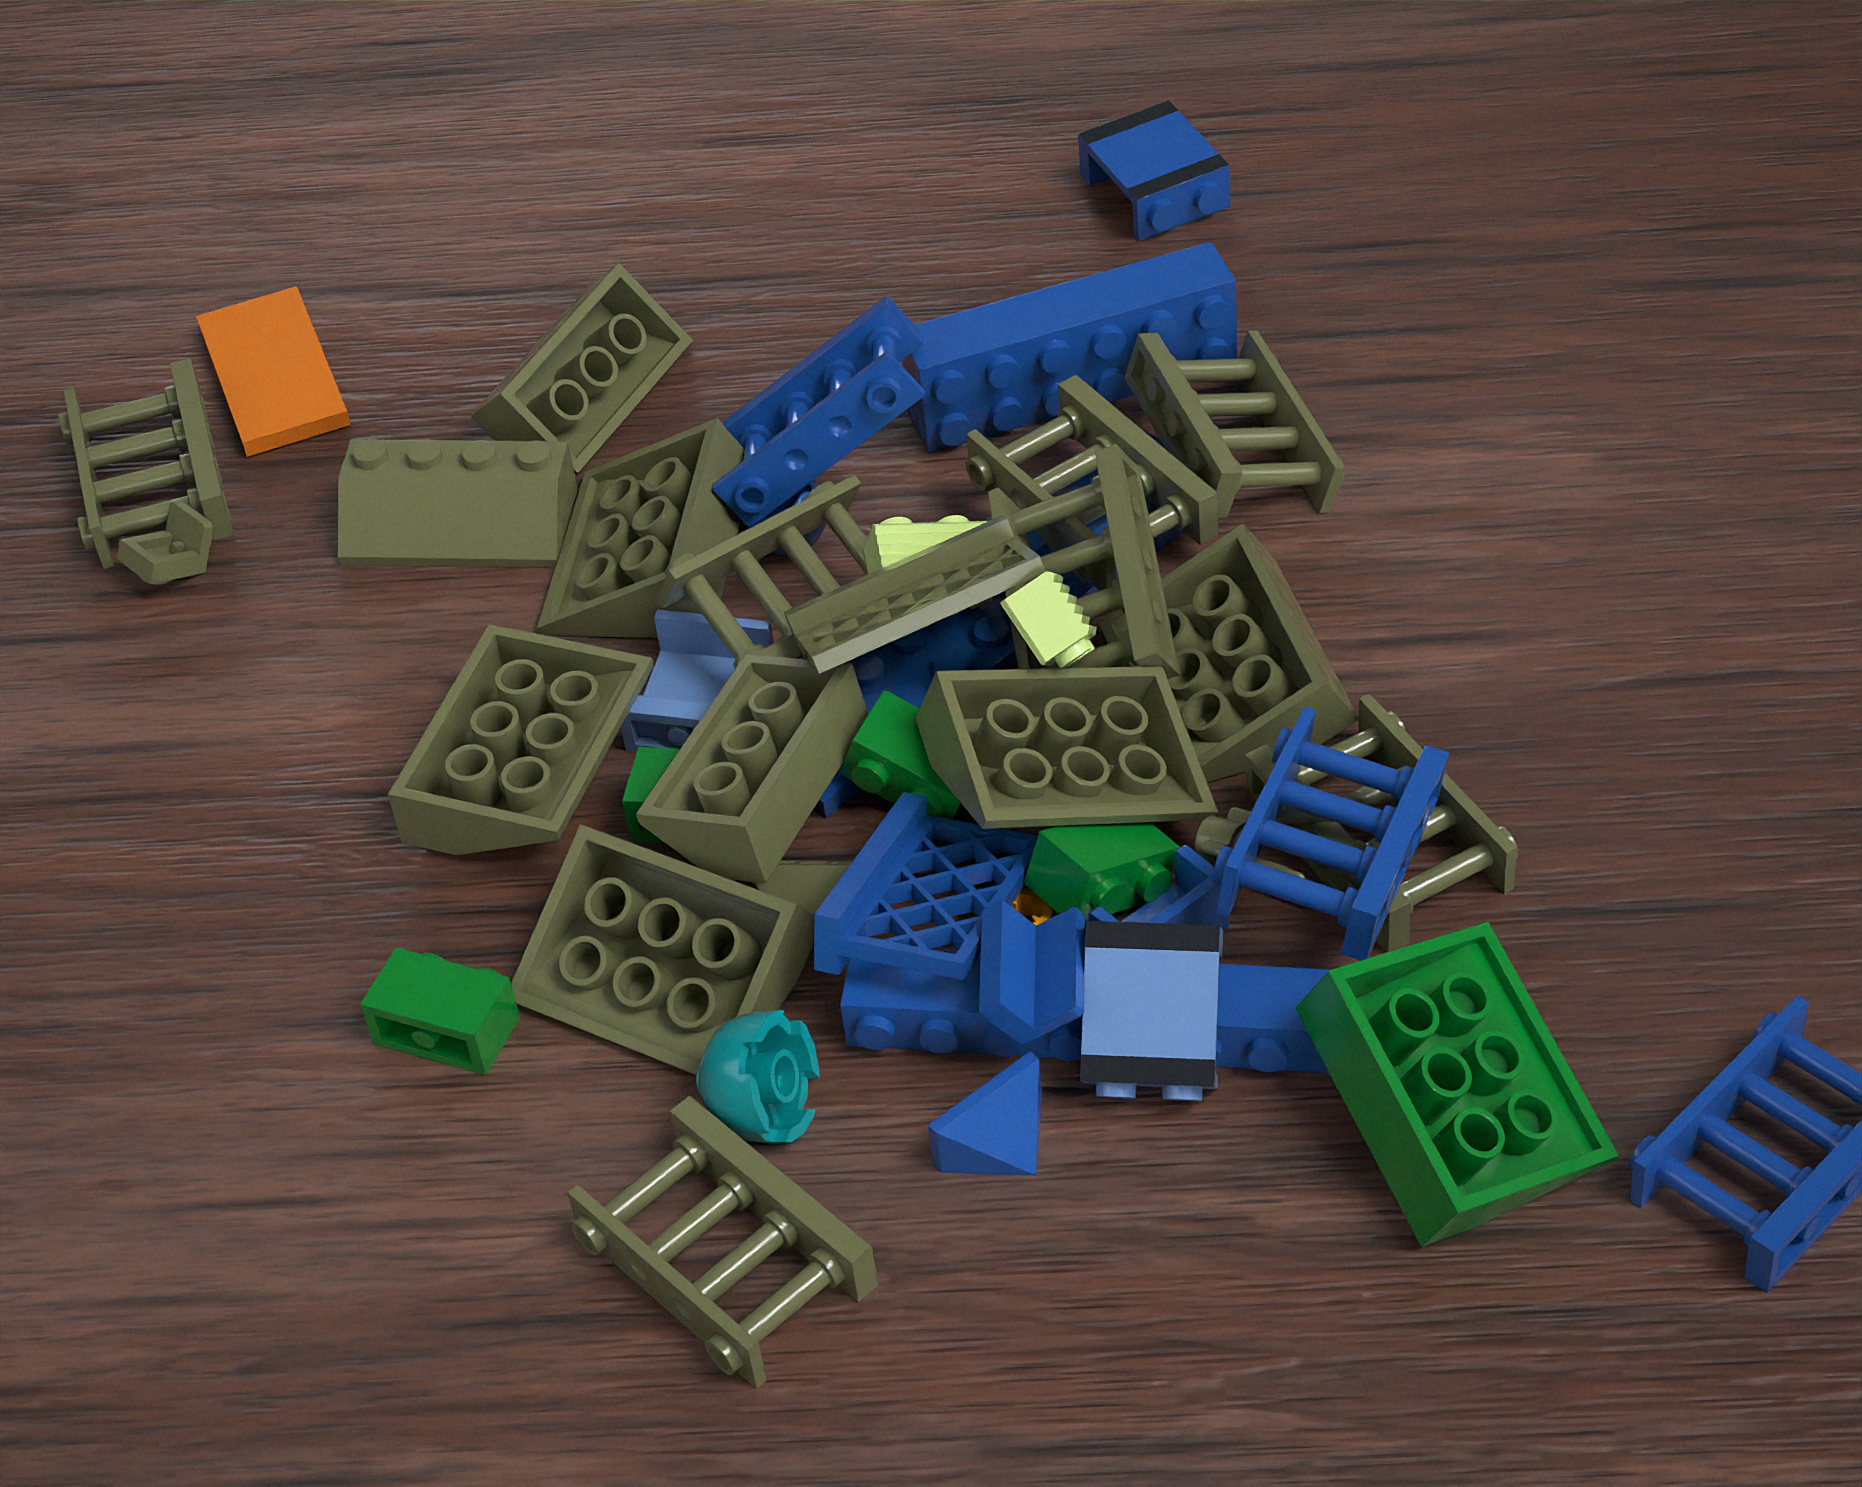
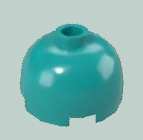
[696,1010,819,1143]

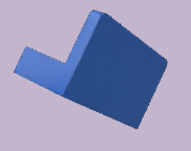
[979,899,1085,1045]

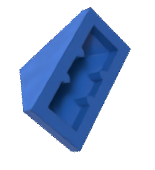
[928,1051,1043,1176]

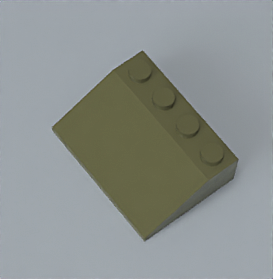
[537,418,744,638]
[1098,523,1359,783]
[388,624,654,855]
[915,666,1218,829]
[511,824,814,1075]

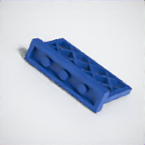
[814,792,1038,980]

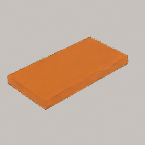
[196,286,351,457]

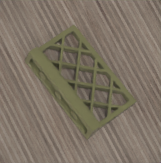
[784,515,1046,674]

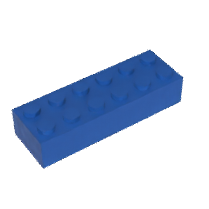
[902,242,1238,454]

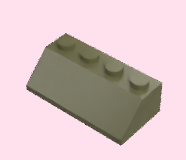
[470,263,693,475]
[338,439,578,568]
[636,654,869,883]

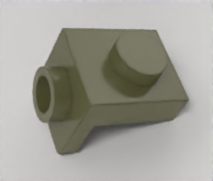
[117,501,213,585]

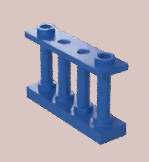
[712,295,925,528]
[1212,706,1450,961]
[1629,995,1862,1293]

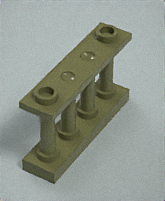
[1124,330,1345,518]
[58,358,234,569]
[966,375,1218,591]
[986,444,1180,679]
[656,475,868,669]
[1245,693,1518,952]
[567,1095,878,1389]

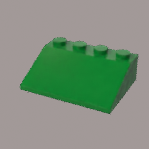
[1295,922,1619,1247]

